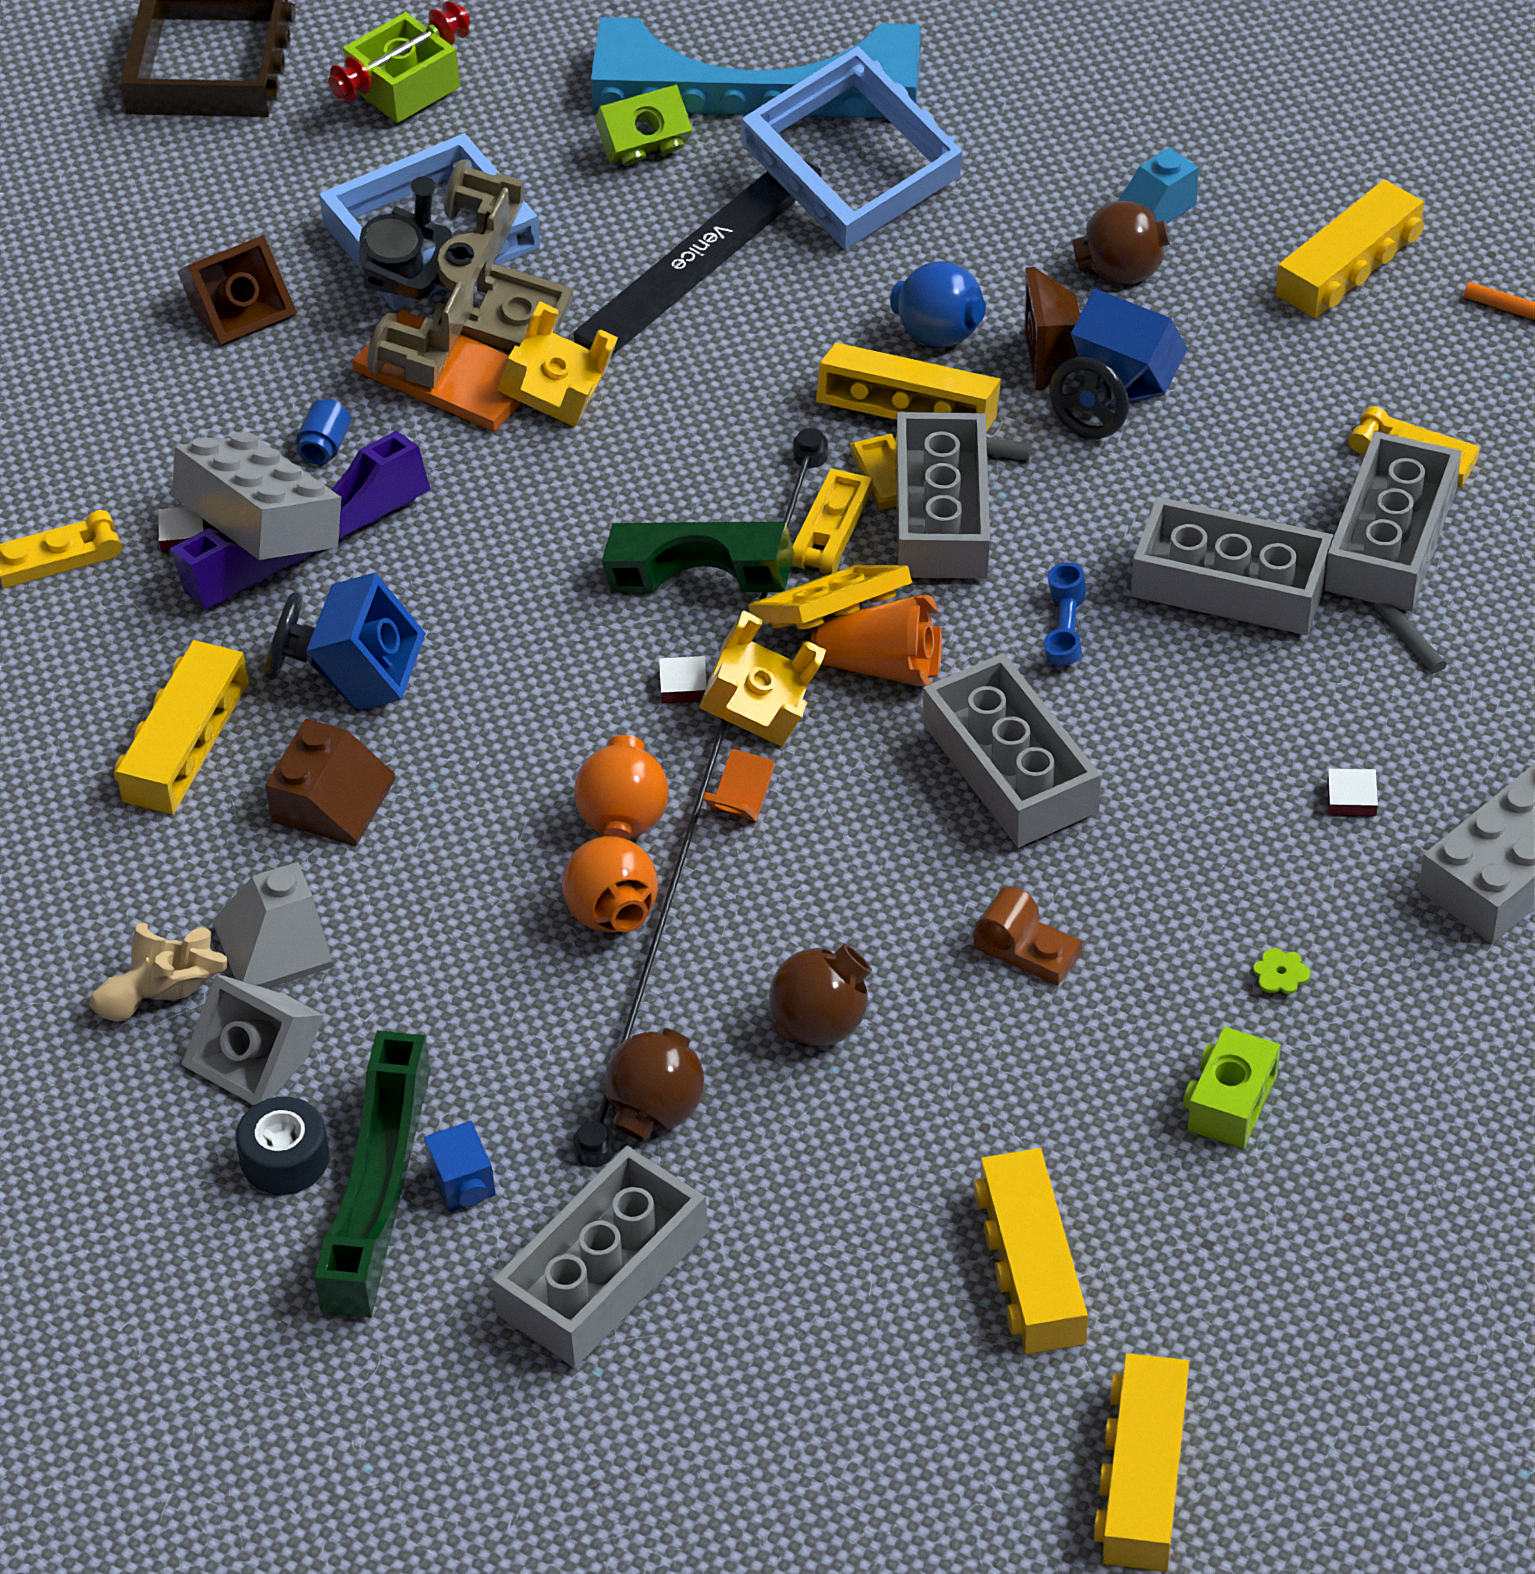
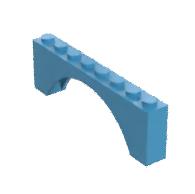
[591,17,921,118]

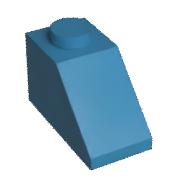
[1118,147,1199,224]

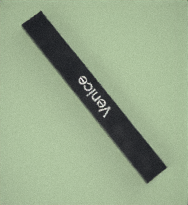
[573,160,821,356]

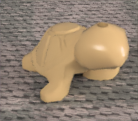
[89,923,227,1021]

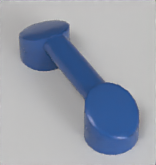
[1043,562,1086,665]

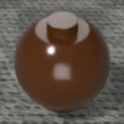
[1073,201,1170,286]
[769,943,872,1047]
[604,1028,704,1142]

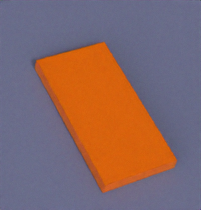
[352,310,522,432]

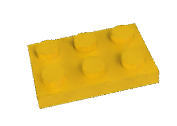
[748,565,912,629]

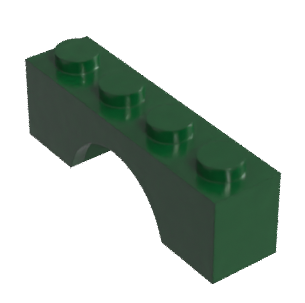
[601,521,794,593]

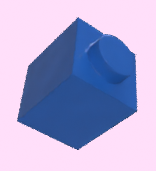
[424,1120,496,1212]

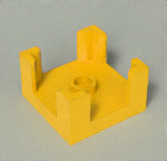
[497,301,618,427]
[699,610,826,747]

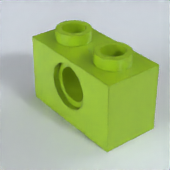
[594,84,693,165]
[1183,1026,1281,1149]

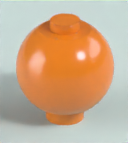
[574,735,669,840]
[562,836,658,933]

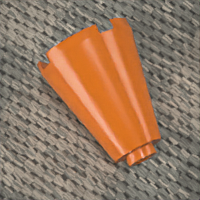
[811,595,942,687]

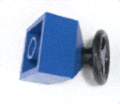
[1049,288,1188,439]
[264,572,426,711]

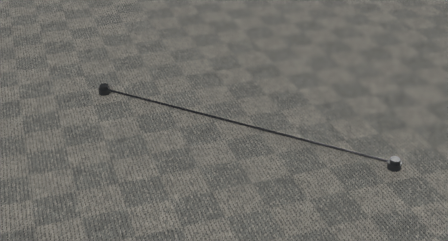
[573,428,828,1168]

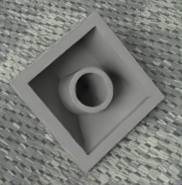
[212,862,333,988]
[181,975,324,1105]

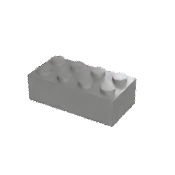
[895,412,990,579]
[1324,431,1462,612]
[172,432,341,560]
[1131,497,1334,636]
[923,653,1101,848]
[1419,763,1535,944]
[492,1146,708,1368]

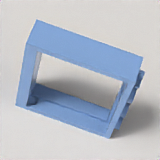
[741,46,963,250]
[319,133,540,310]

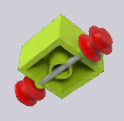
[328,1,470,123]

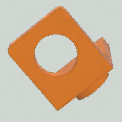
[702,749,775,822]

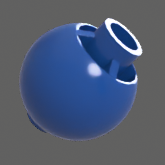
[890,261,986,347]

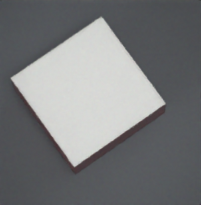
[158,507,205,552]
[659,656,707,703]
[1327,769,1378,816]

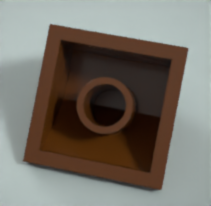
[265,719,396,846]

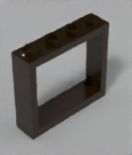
[120,0,296,117]

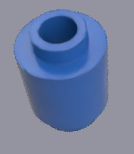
[296,399,351,465]

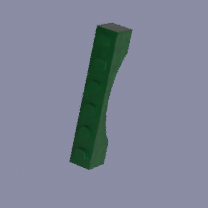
[314,1030,431,1318]

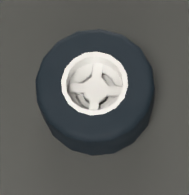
[236,1096,330,1195]

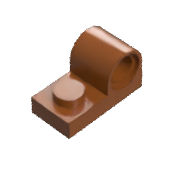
[974,886,1082,986]

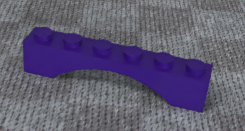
[170,431,431,609]

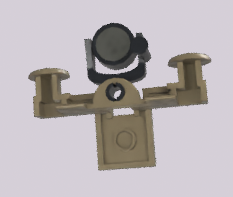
[359,159,573,389]

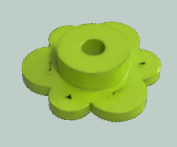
[1253,948,1311,994]

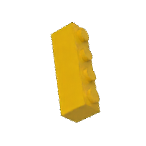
[1276,179,1424,319]
[816,343,1001,432]
[114,640,249,815]
[973,1148,1088,1355]
[1094,1353,1189,1572]

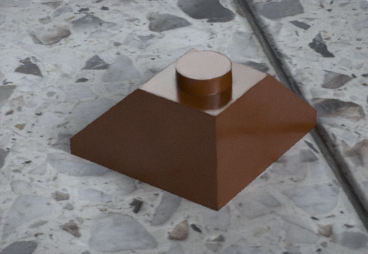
[177,235,297,345]
[1024,267,1082,390]

